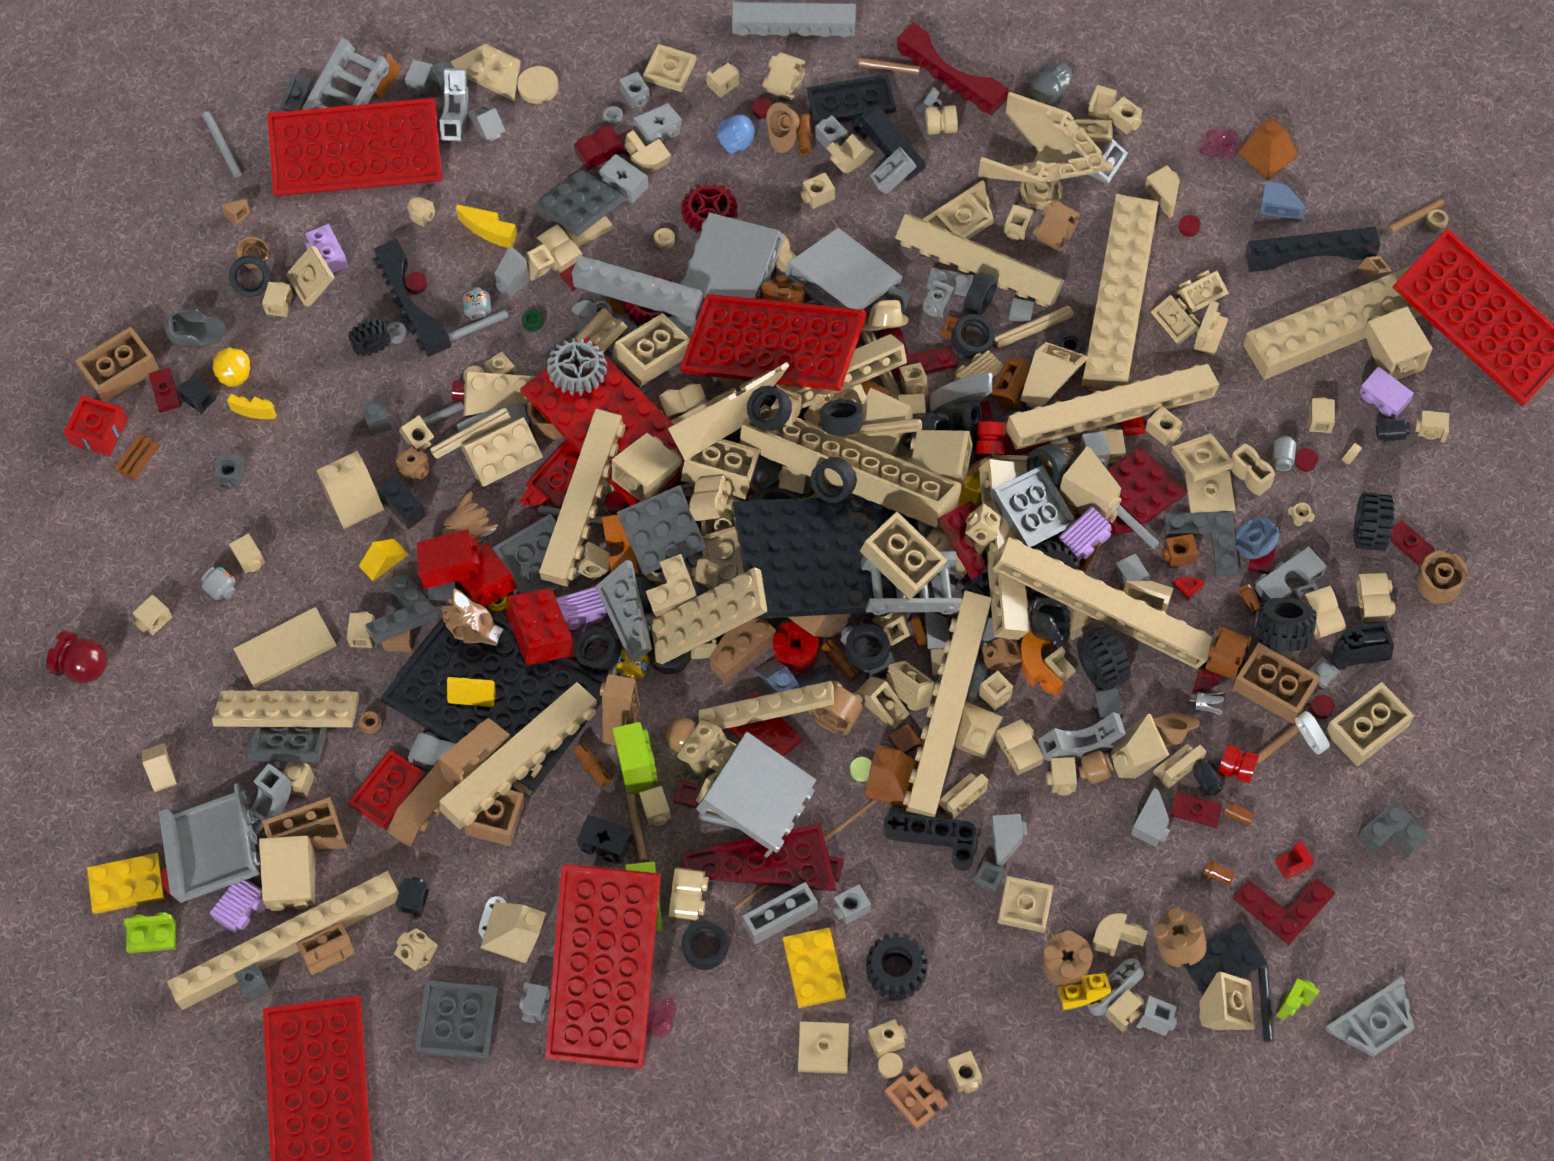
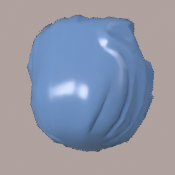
[717,115,756,154]

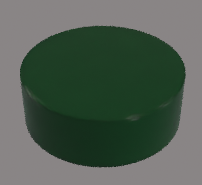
[522,310,544,332]

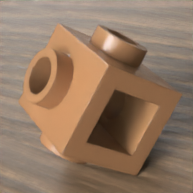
[396,447,431,486]
[982,638,1022,673]

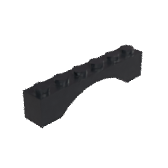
[1245,227,1380,272]
[373,239,451,357]

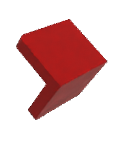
[1275,841,1314,880]

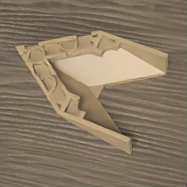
[978,92,1115,183]
[668,363,789,460]

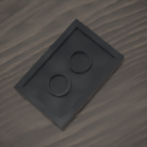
[1183,921,1267,996]

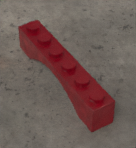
[897,22,1008,116]

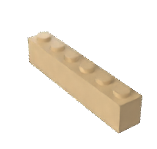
[776,334,907,409]

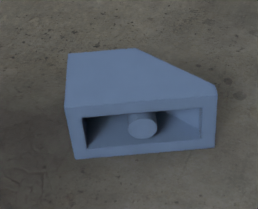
[1259,181,1305,221]
[755,659,799,694]

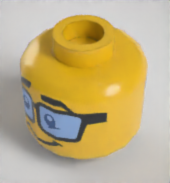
[616,649,649,679]

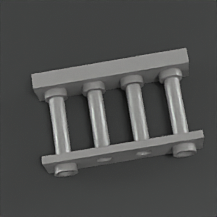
[302,38,389,110]
[861,552,962,615]

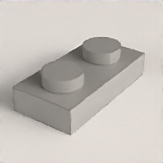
[927,268,974,296]

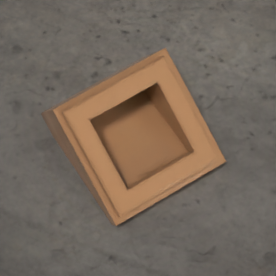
[221,199,250,225]
[1358,256,1392,283]

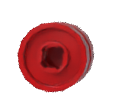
[976,422,1006,455]
[1218,744,1259,784]

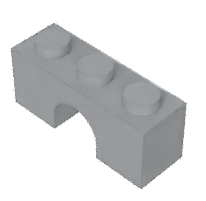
[1255,547,1327,602]

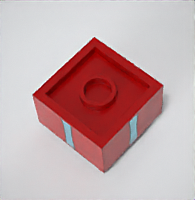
[63,395,128,457]

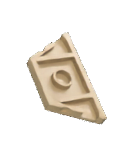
[451,44,521,101]
[922,180,994,239]

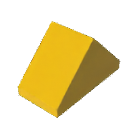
[359,539,408,582]

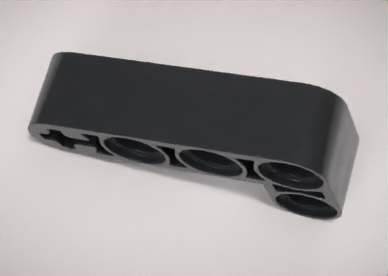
[853,105,926,181]
[884,813,976,871]

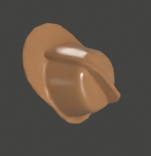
[766,103,800,153]
[1153,713,1200,747]

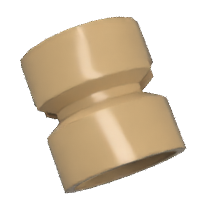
[925,105,958,135]

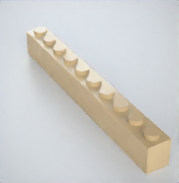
[1006,364,1219,450]
[992,537,1214,669]
[903,591,992,817]
[167,871,399,1010]

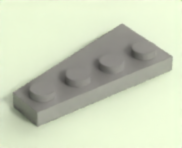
[595,560,652,662]

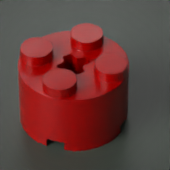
[773,621,819,673]

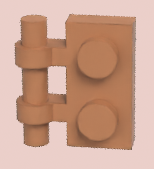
[884,1066,948,1131]

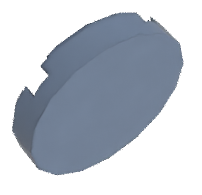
[1235,517,1279,559]

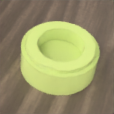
[850,757,872,782]

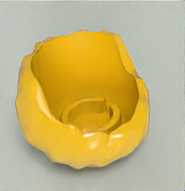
[212,347,250,387]

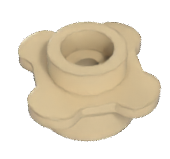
[1288,502,1315,526]

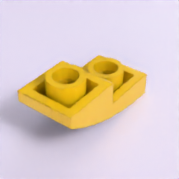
[227,394,277,419]
[1058,973,1111,1010]

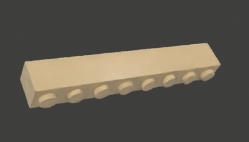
[895,214,1064,307]
[539,409,625,587]
[979,459,1030,640]
[439,682,597,829]

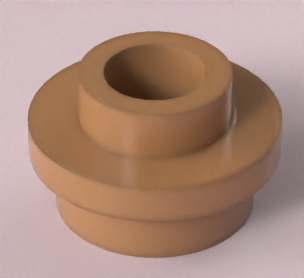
[359,711,382,734]

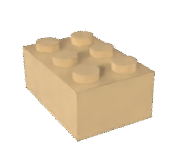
[611,313,690,387]
[460,416,543,487]
[681,439,760,499]
[860,512,948,600]
[1325,682,1414,767]

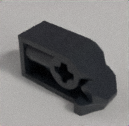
[1331,622,1394,670]

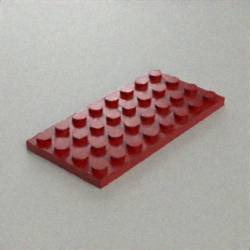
[267,98,442,197]
[1392,228,1554,406]
[679,294,867,391]
[520,337,685,506]
[545,864,661,1069]
[263,996,372,1161]

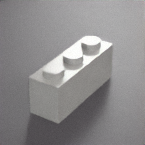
[742,882,818,945]

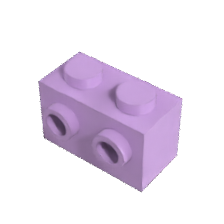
[304,224,348,273]
[1360,366,1414,419]

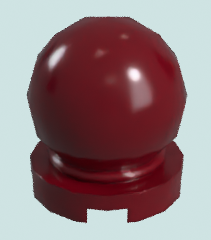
[46,630,107,683]

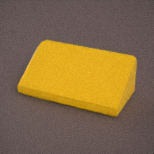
[447,677,496,707]

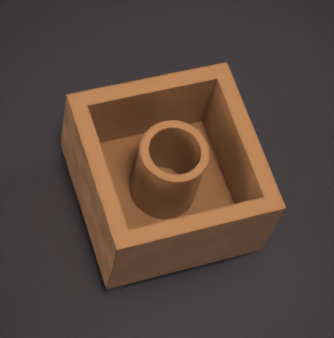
[465,790,524,847]

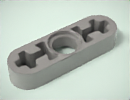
[1087,958,1144,1016]

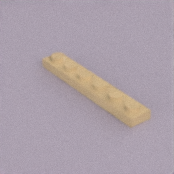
[699,681,834,729]

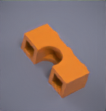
[602,515,641,574]

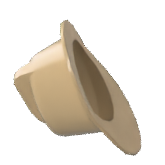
[861,300,909,332]

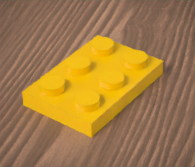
[87,853,165,914]
[783,927,846,1008]

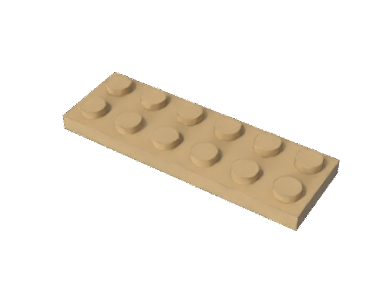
[651,567,767,664]
[212,690,359,727]

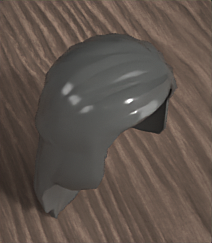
[1028,62,1073,107]
[165,310,226,347]

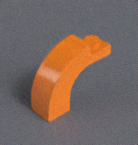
[1020,627,1064,697]

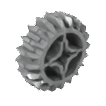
[547,338,607,396]

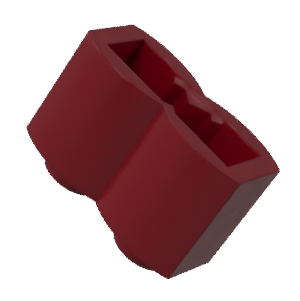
[574,126,624,170]

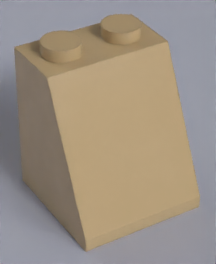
[1364,307,1433,380]
[1021,342,1087,408]
[852,388,913,457]
[908,430,972,488]
[612,433,682,502]
[1059,447,1121,523]
[317,451,384,529]
[259,836,315,911]

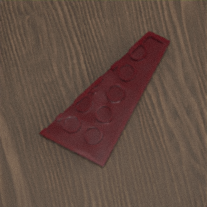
[682,823,836,892]

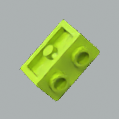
[124,912,176,953]
[1276,978,1319,1020]

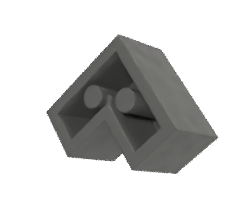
[1357,800,1430,858]

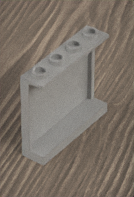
[680,213,785,300]
[785,228,903,310]
[696,732,816,858]
[159,783,261,903]

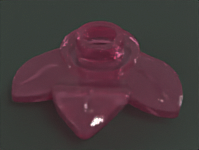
[1199,129,1239,159]
[647,996,676,1037]

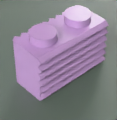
[1058,507,1112,561]
[556,587,607,630]
[210,880,264,934]

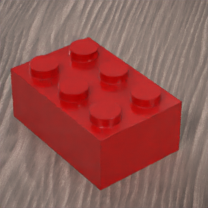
[506,588,573,665]

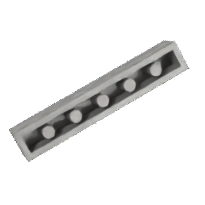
[732,2,856,37]
[572,255,703,322]

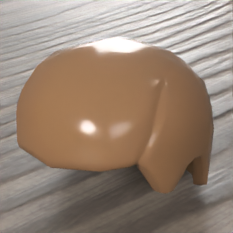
[236,237,269,269]
[666,718,698,753]

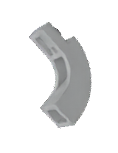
[440,68,468,141]
[1038,712,1126,761]
[249,763,291,840]

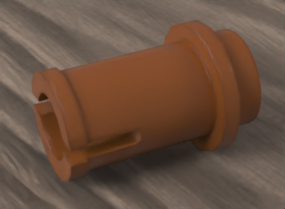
[1239,584,1261,615]
[1223,801,1255,826]
[1203,861,1235,886]

